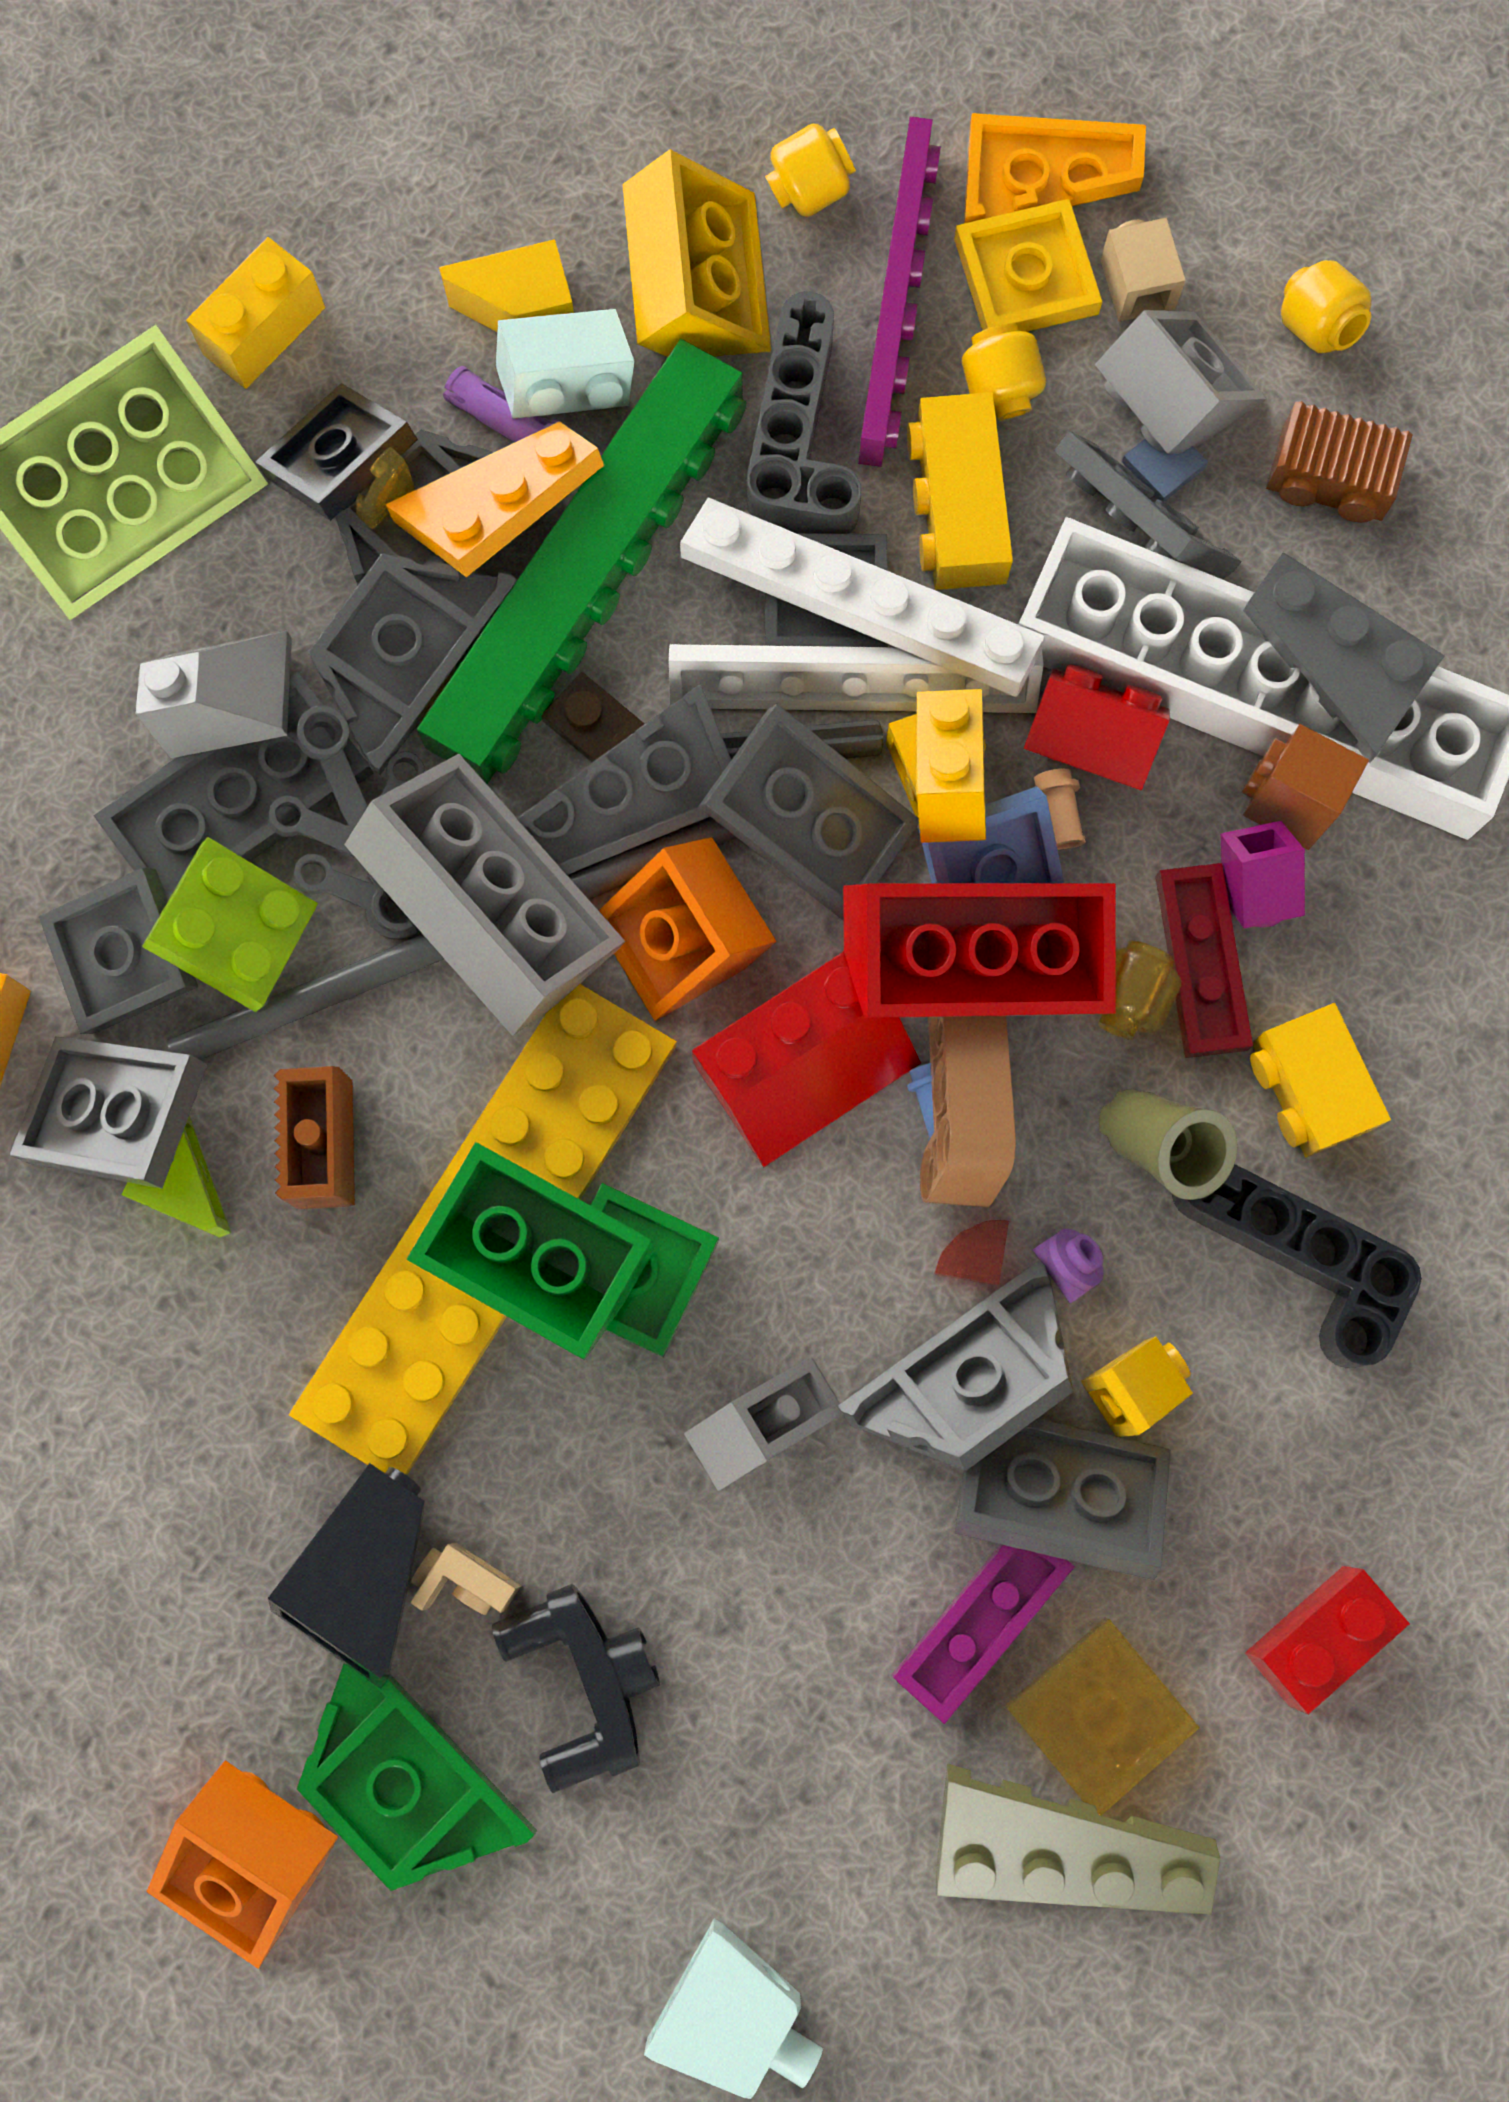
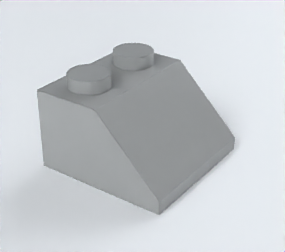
[1095,310,1267,454]

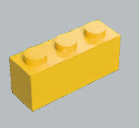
[907,392,1013,590]

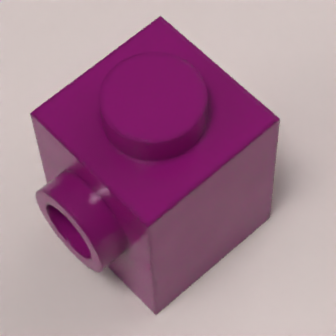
[1220,821,1305,929]

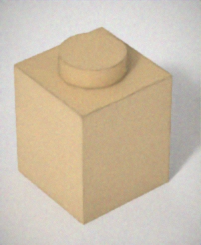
[1101,217,1186,322]

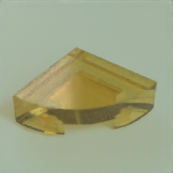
[356,447,415,530]

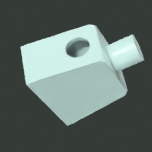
[644,1918,823,2099]

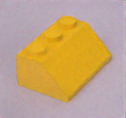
[622,149,771,357]

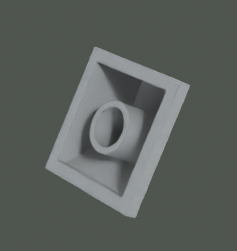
[135,630,292,758]

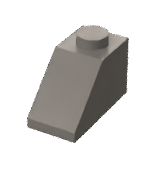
[684,1357,842,1491]

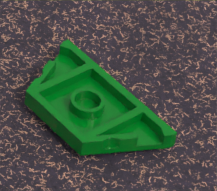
[297,1661,537,1891]

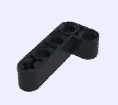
[1172,1164,1422,1368]

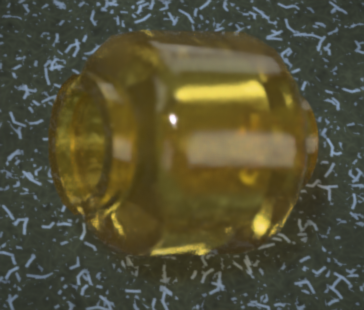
[1098,940,1182,1040]

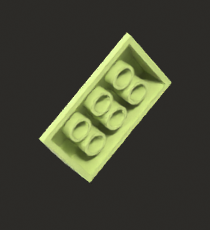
[0,325,268,620]

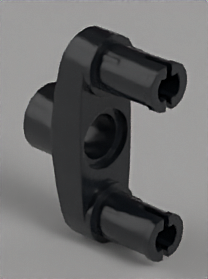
[492,1584,660,1793]

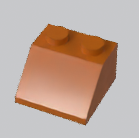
[599,837,777,1021]
[146,1760,338,1969]

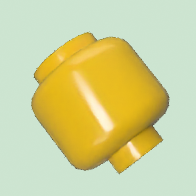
[765,123,856,217]
[1281,260,1371,353]
[962,323,1046,421]

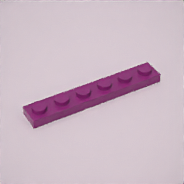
[858,116,941,467]

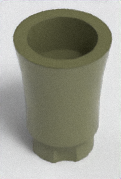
[1099,1089,1238,1200]

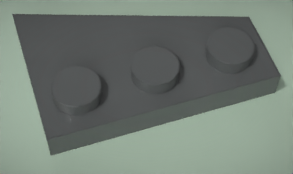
[1054,431,1242,580]
[1243,552,1445,763]

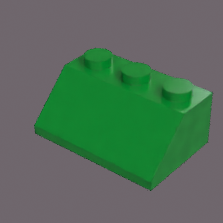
[406,1142,655,1360]

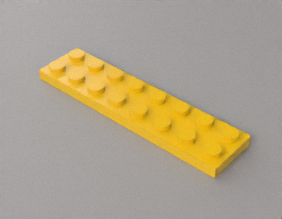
[288,984,677,1475]

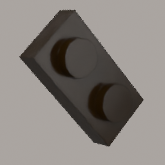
[541,672,645,763]

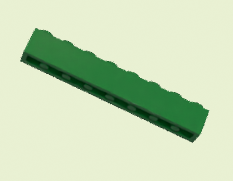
[417,339,747,784]

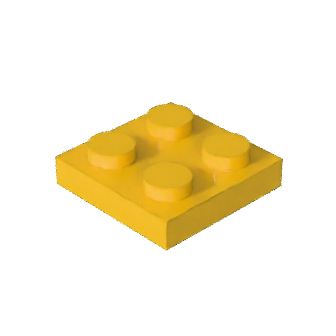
[954,199,1102,332]

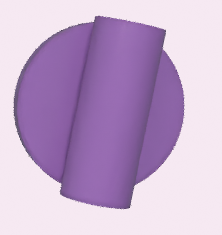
[1033,1229,1103,1303]

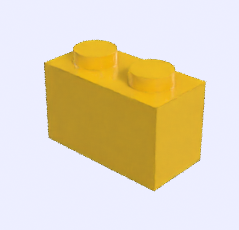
[186,237,326,389]
[916,689,986,843]
[1250,1002,1391,1158]

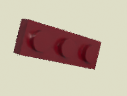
[1155,863,1253,1058]

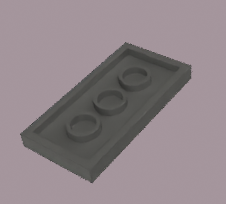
[93,672,374,901]

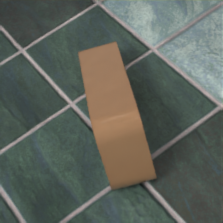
[920,1016,1016,1207]

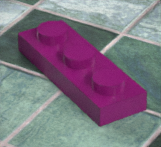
[891,1544,1075,1724]

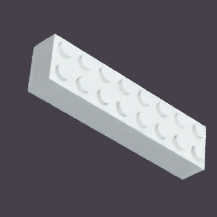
[1018,517,1509,840]

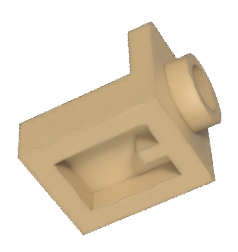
[411,1542,522,1615]

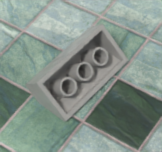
[344,754,626,1036]

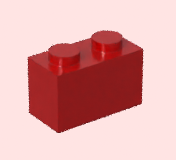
[1023,664,1170,791]
[1245,1566,1410,1715]

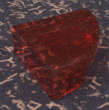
[934,1220,1009,1286]

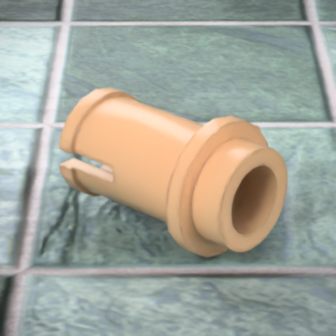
[1034,768,1086,850]

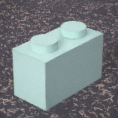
[496,309,634,419]

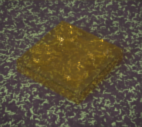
[1005,1617,1200,1816]

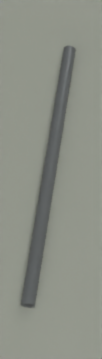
[167,816,737,1060]

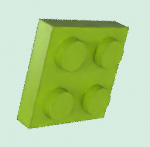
[142,837,318,1012]

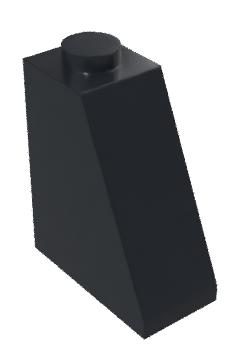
[268,1463,425,1689]

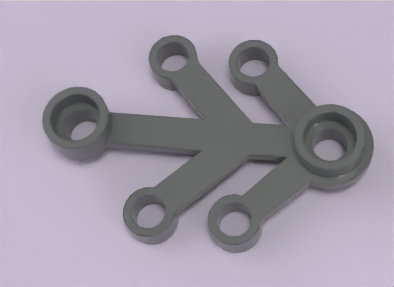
[268,705,425,940]

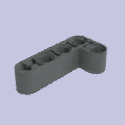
[747,291,861,534]

